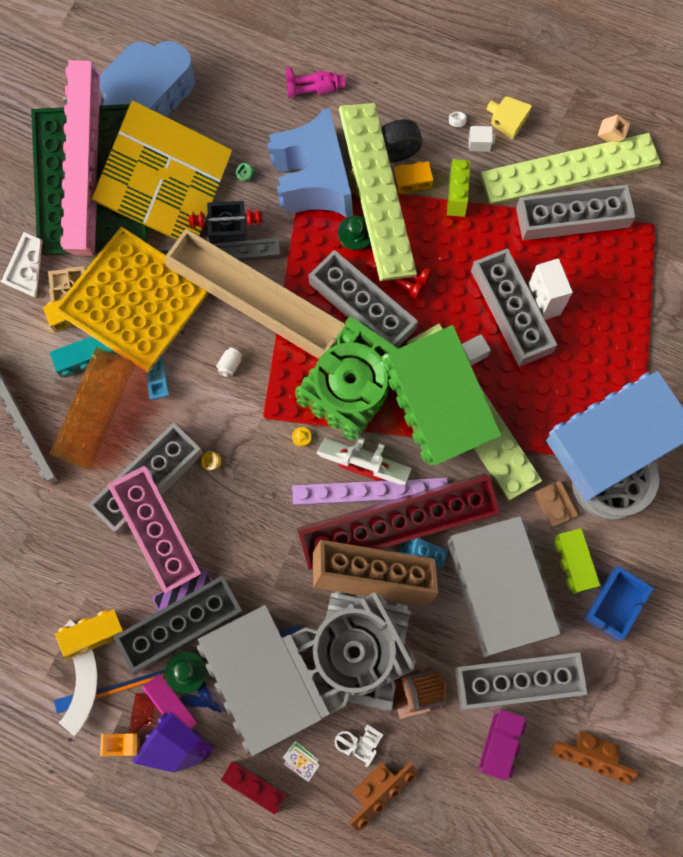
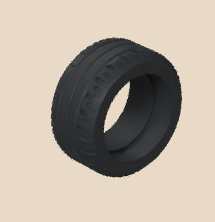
[381,119,423,162]

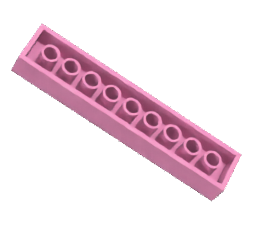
[61,60,100,256]

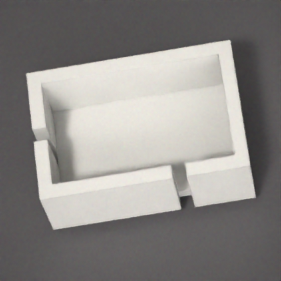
[528,259,573,320]

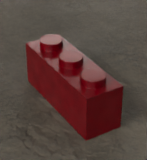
[221,761,287,815]

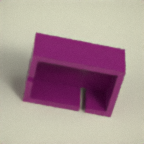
[477,709,527,781]

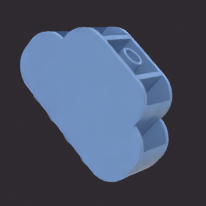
[100,41,195,117]

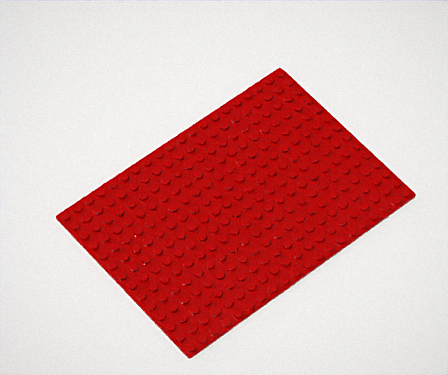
[263,192,655,456]

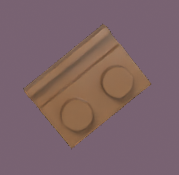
[534,481,578,528]

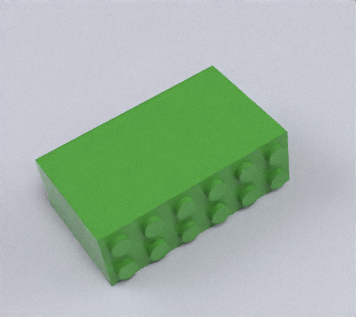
[381,325,501,465]

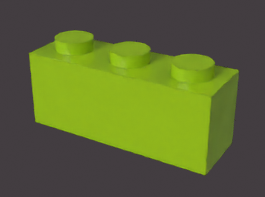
[447,159,470,217]
[554,528,600,595]

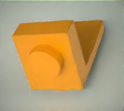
[100,733,140,756]

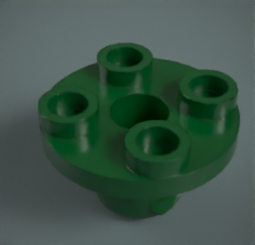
[338,216,371,251]
[165,652,207,694]

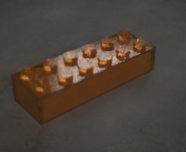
[50,347,135,470]

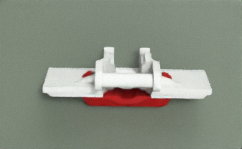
[317,437,411,485]

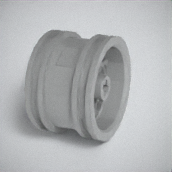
[572,461,659,520]

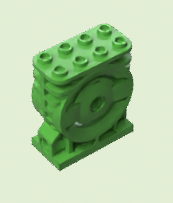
[295,316,398,441]

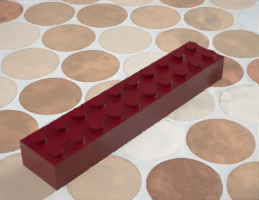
[297,473,500,570]

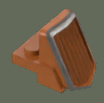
[393,667,447,719]

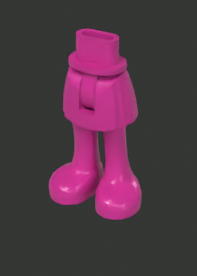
[286,67,345,99]

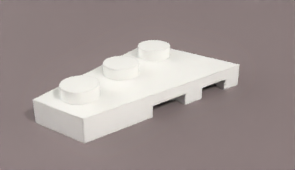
[1,232,42,298]

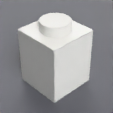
[469,126,495,152]
[461,335,491,365]

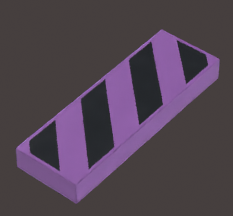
[152,568,212,611]

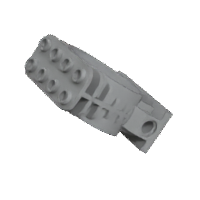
[282,592,416,719]
[313,592,411,711]

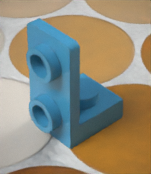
[400,538,448,569]

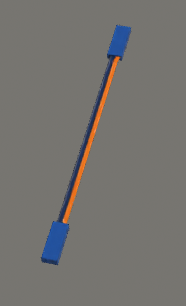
[54,625,301,714]

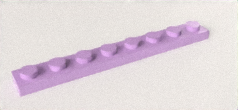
[292,478,448,506]

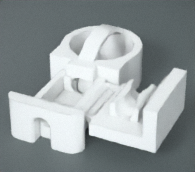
[335,725,383,767]

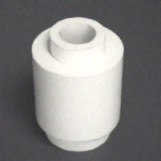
[216,348,242,377]

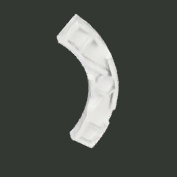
[59,619,98,737]

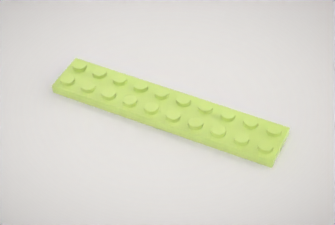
[339,103,417,281]
[480,133,661,205]
[407,324,542,502]

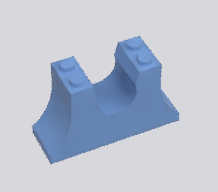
[267,108,353,217]

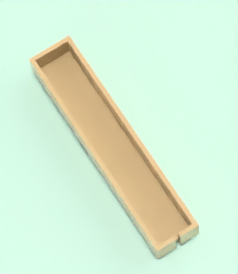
[165,229,345,359]

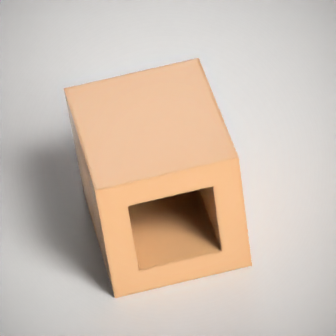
[598,115,630,142]

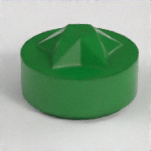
[236,163,255,182]

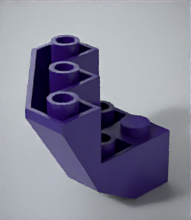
[132,712,215,772]

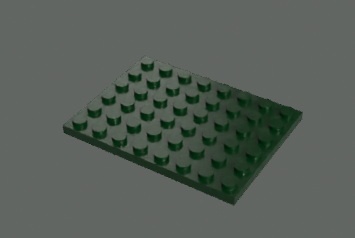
[31,104,147,256]

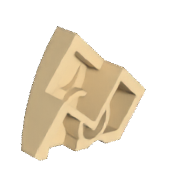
[48,266,86,301]

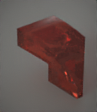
[129,693,155,734]

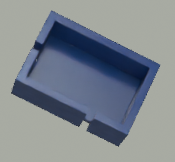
[583,566,653,642]

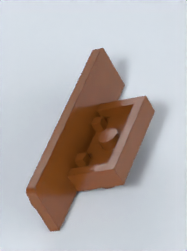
[551,731,638,784]
[349,762,418,832]

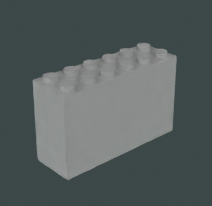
[447,516,561,658]
[197,605,322,756]

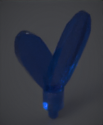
[179,681,222,713]

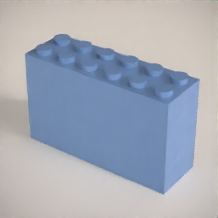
[546,371,683,502]

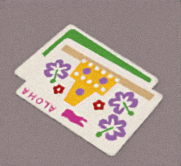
[283,741,319,782]

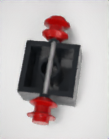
[189,201,263,243]

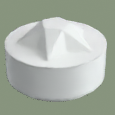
[449,112,467,127]

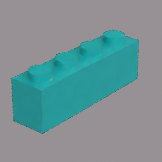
[49,336,122,378]

